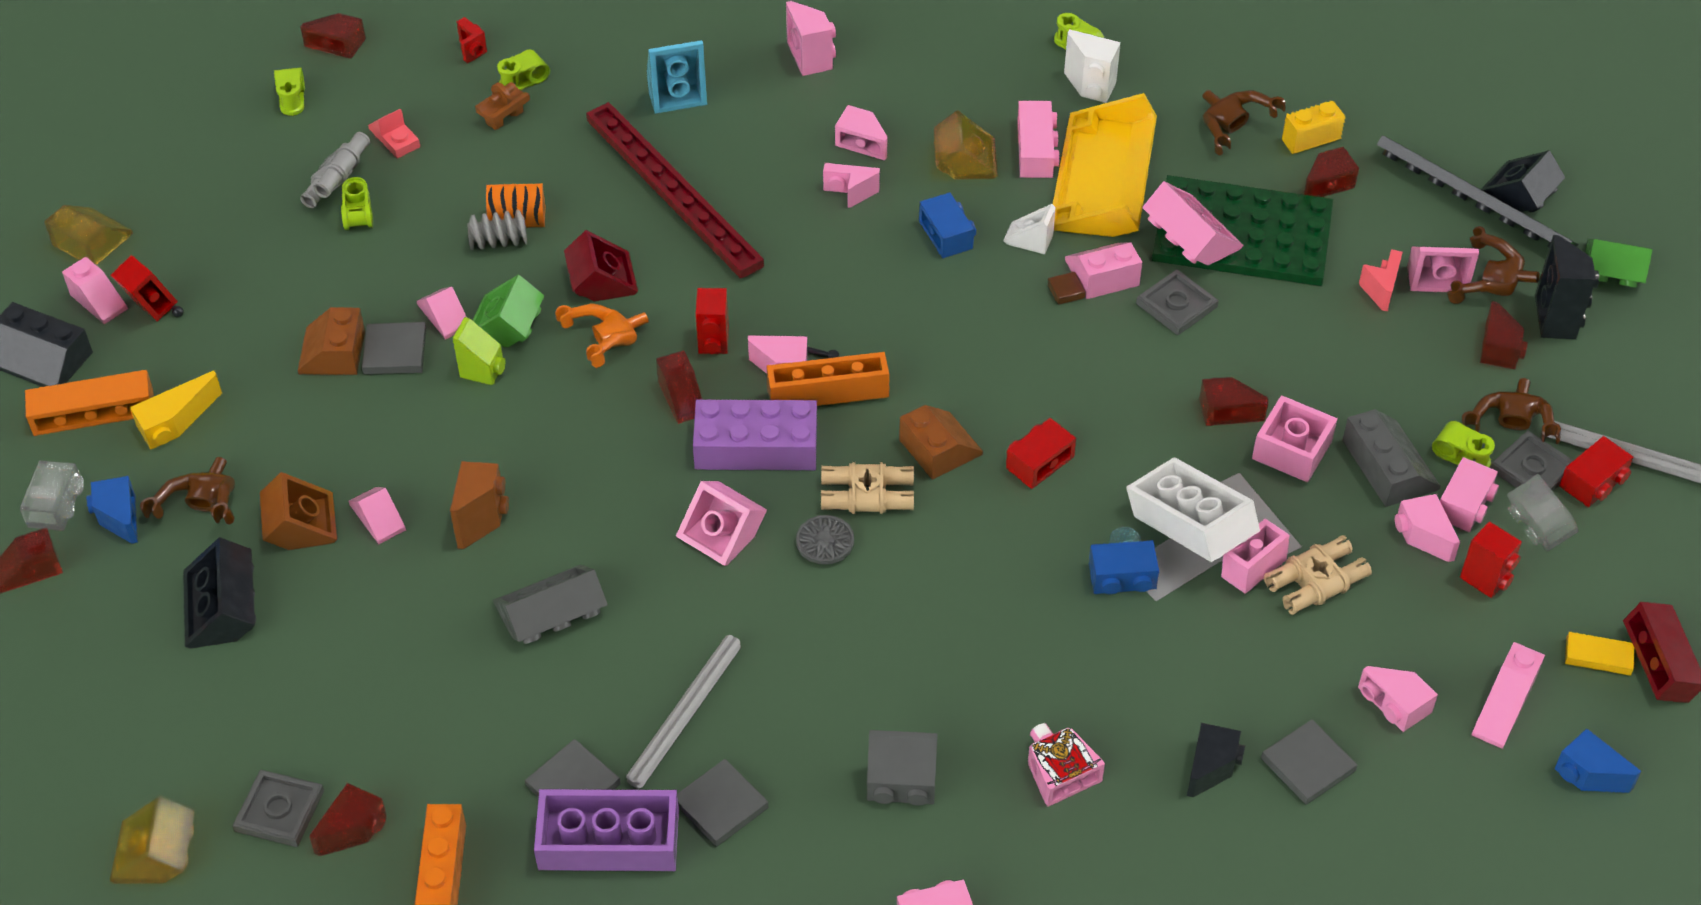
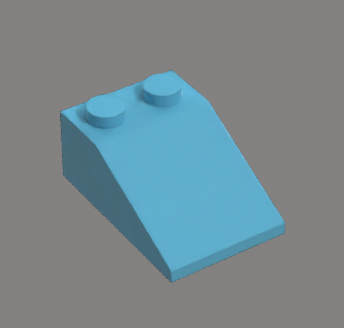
[647,40,707,114]

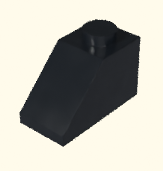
[1187,723,1245,797]

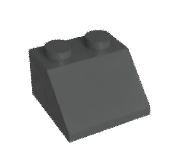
[867,730,937,806]

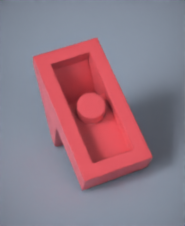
[368,109,420,159]
[1359,249,1403,312]

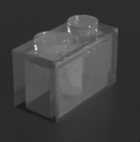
[20,460,84,531]
[1507,474,1579,552]

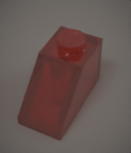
[300,13,366,59]
[1304,146,1359,197]
[1480,301,1528,370]
[656,350,702,424]
[1199,377,1269,426]
[0,528,63,593]
[309,783,387,856]

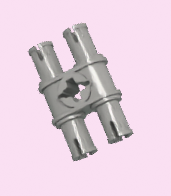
[300,132,370,208]

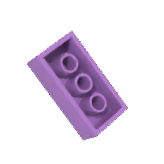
[693,400,817,470]
[534,789,679,871]

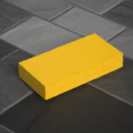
[1565,632,1634,676]

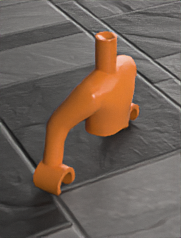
[555,304,649,368]

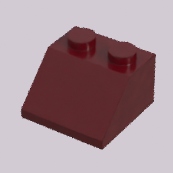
[564,230,638,302]

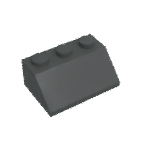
[1342,409,1441,507]
[493,564,608,644]

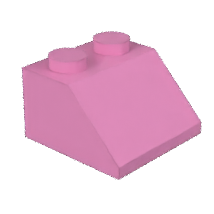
[786,1,836,76]
[1065,242,1142,299]
[1407,246,1479,292]
[676,481,767,566]

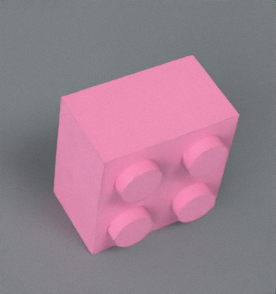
[1252,395,1338,482]

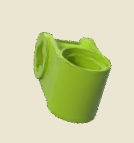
[1054,13,1104,50]
[497,49,550,91]
[274,67,305,116]
[341,177,373,230]
[1432,421,1495,468]

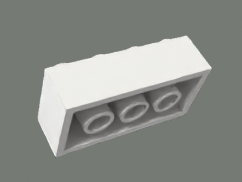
[1126,457,1260,562]

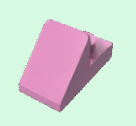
[823,163,880,208]

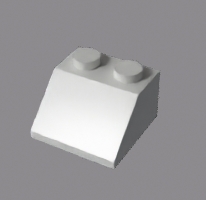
[1064,29,1121,103]

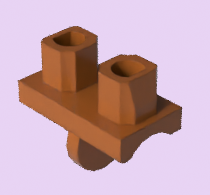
[475,82,530,130]

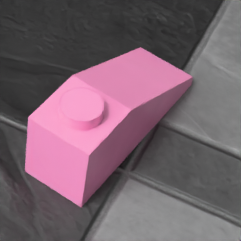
[1472,642,1545,749]

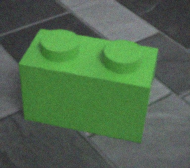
[1586,239,1653,288]
[472,274,544,347]

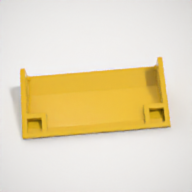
[1053,93,1157,237]

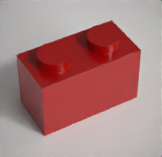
[111,255,178,322]
[696,288,729,354]
[1006,418,1076,489]
[1559,436,1634,508]
[1460,521,1522,598]

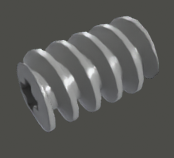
[467,210,527,250]

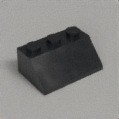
[1535,235,1599,339]
[0,302,93,387]
[183,537,256,649]

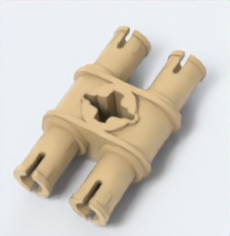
[821,462,914,514]
[1264,535,1372,615]

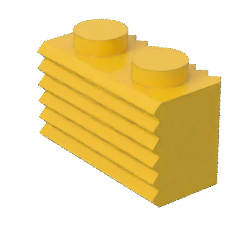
[1282,100,1346,154]

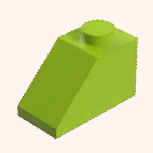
[453,317,506,385]

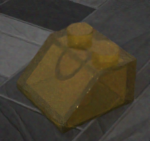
[934,110,998,179]
[44,205,133,265]
[110,796,195,884]

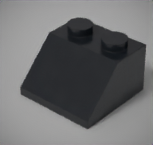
[1481,150,1565,213]

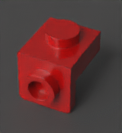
[456,17,487,63]

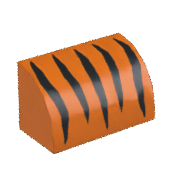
[486,183,546,228]

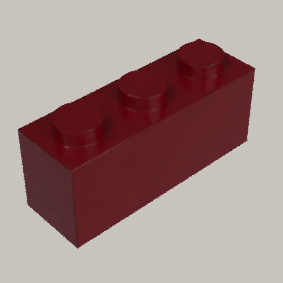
[1623,602,1701,703]

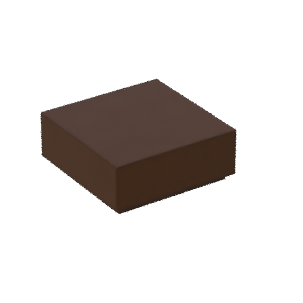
[1048,272,1085,305]

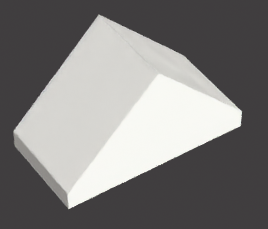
[1003,204,1056,254]

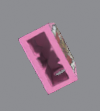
[1028,723,1105,807]

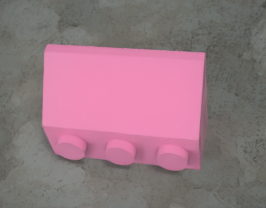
[1142,181,1244,265]

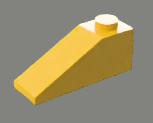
[130,370,222,450]

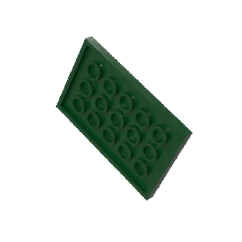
[1152,175,1333,286]

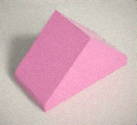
[417,287,467,340]
[348,487,406,545]

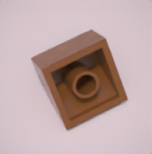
[298,307,365,375]
[899,405,983,480]
[450,461,509,549]
[260,472,337,550]

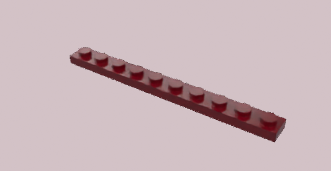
[586,102,764,279]

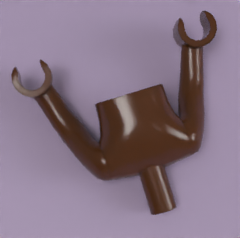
[1203,90,1286,156]
[1447,226,1540,304]
[1462,378,1561,444]
[140,457,235,525]

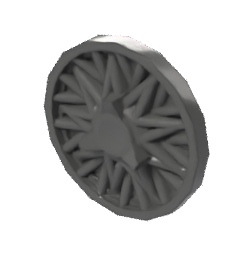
[796,515,854,564]

